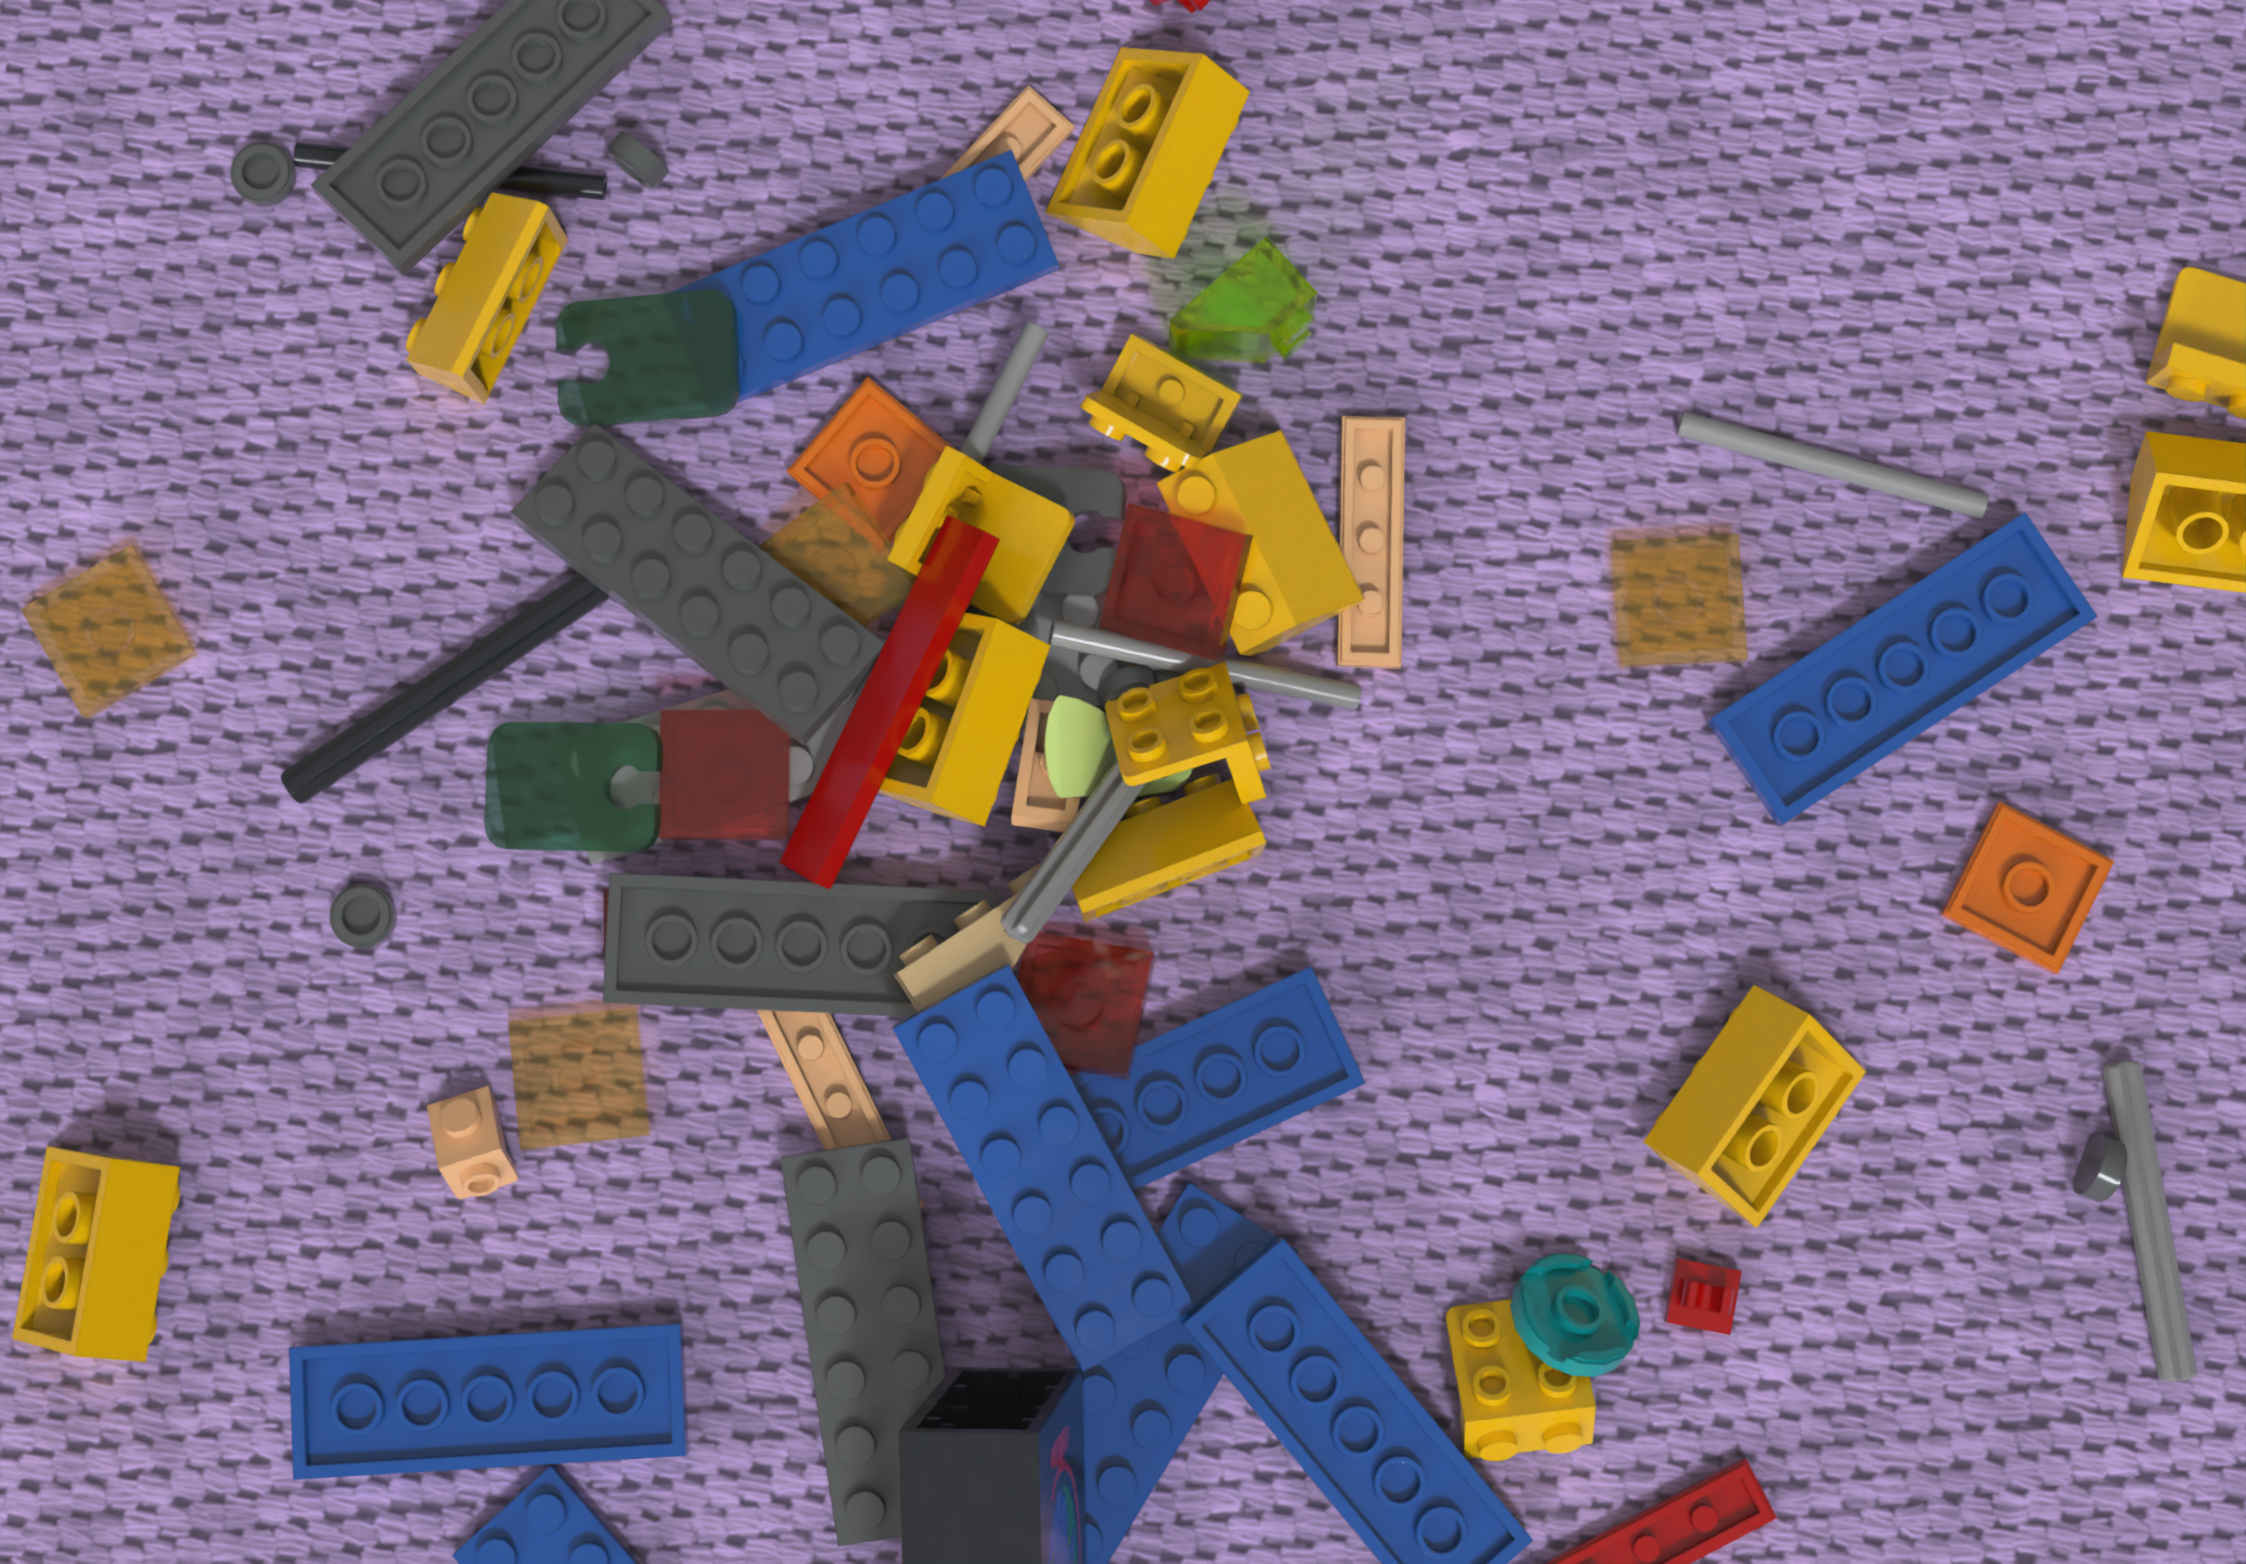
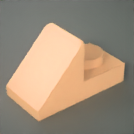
[1011,698,1081,832]

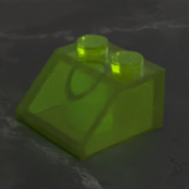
[1168,236,1318,363]

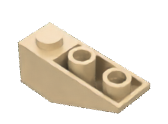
[893,864,1040,1012]

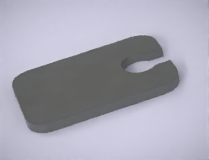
[981,464,1127,597]

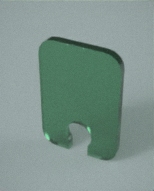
[556,289,740,428]
[484,722,663,852]

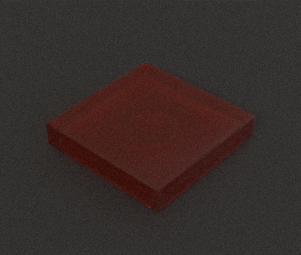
[1099,503,1253,661]
[659,710,791,840]
[1017,932,1156,1080]

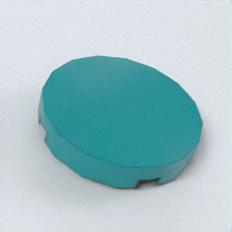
[1510,1253,1640,1377]

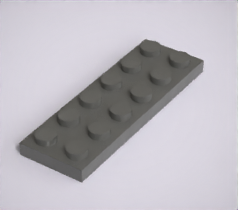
[311,0,672,276]
[510,423,885,745]
[603,873,998,1017]
[780,1136,946,1547]

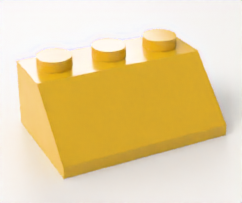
[1045,47,1250,259]
[406,192,568,405]
[1157,430,1366,657]
[2122,431,2246,593]
[878,612,1051,827]
[1071,773,1267,923]
[1643,985,1866,1228]
[12,1146,180,1362]

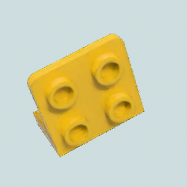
[2145,267,2246,419]
[1080,333,1244,472]
[887,445,1075,625]
[1105,662,1271,805]
[1446,1299,1596,1461]

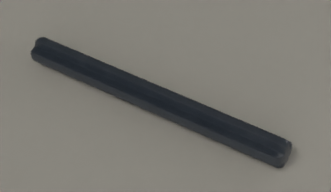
[281,574,610,804]

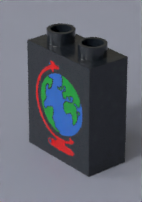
[899,1367,1087,1564]

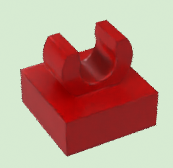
[1664,1258,1742,1335]

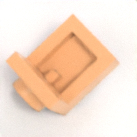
[427,1086,518,1199]

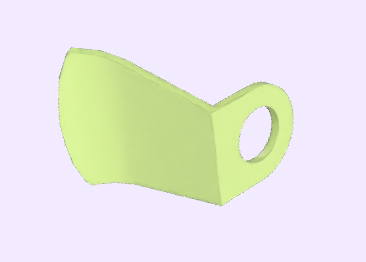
[1044,695,1193,798]

